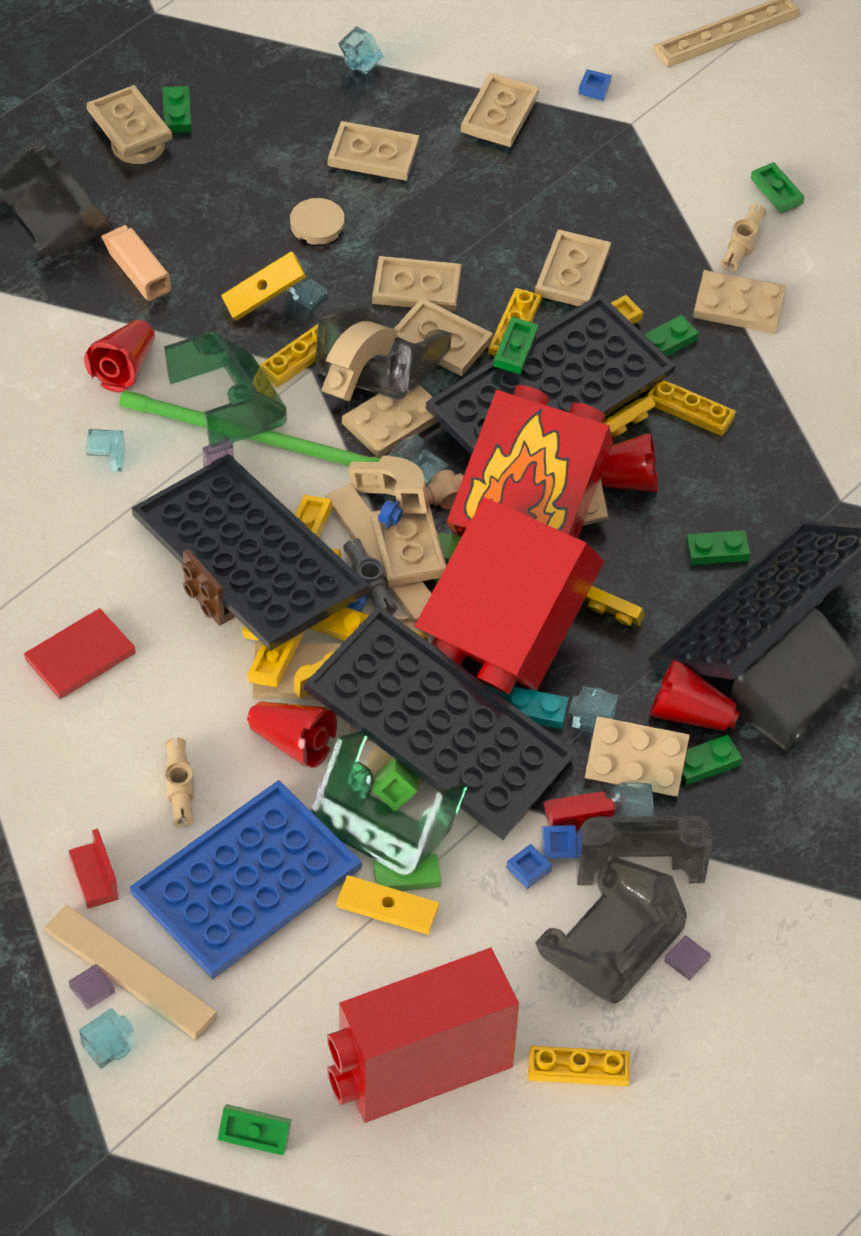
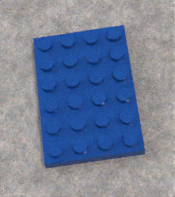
[130,780,362,979]

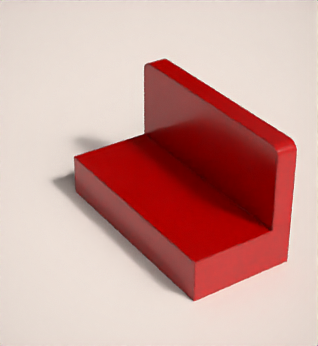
[543,791,615,832]
[69,828,119,909]

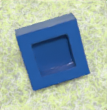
[578,69,612,101]
[542,826,576,858]
[506,844,552,889]

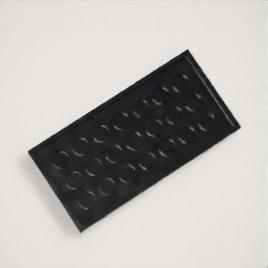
[425,293,676,455]
[131,453,370,651]
[648,520,861,679]
[303,605,576,840]

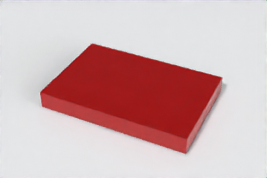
[24,608,136,699]

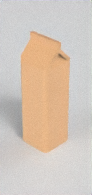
[101,225,171,301]

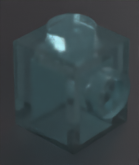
[338,26,384,74]
[569,685,619,733]
[79,1008,134,1069]

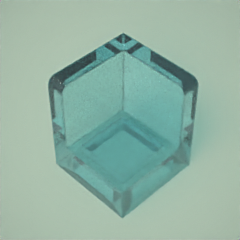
[285,259,327,310]
[85,429,125,472]
[611,782,654,826]

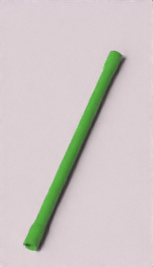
[119,390,381,466]

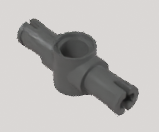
[343,538,397,614]

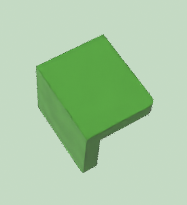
[373,758,419,811]

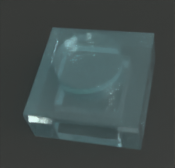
[388,434,424,462]
[411,449,447,487]

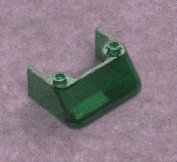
[164,332,287,450]
[311,731,467,875]

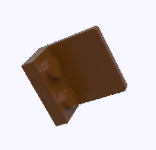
[182,549,235,626]

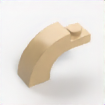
[321,321,398,401]
[348,456,430,514]

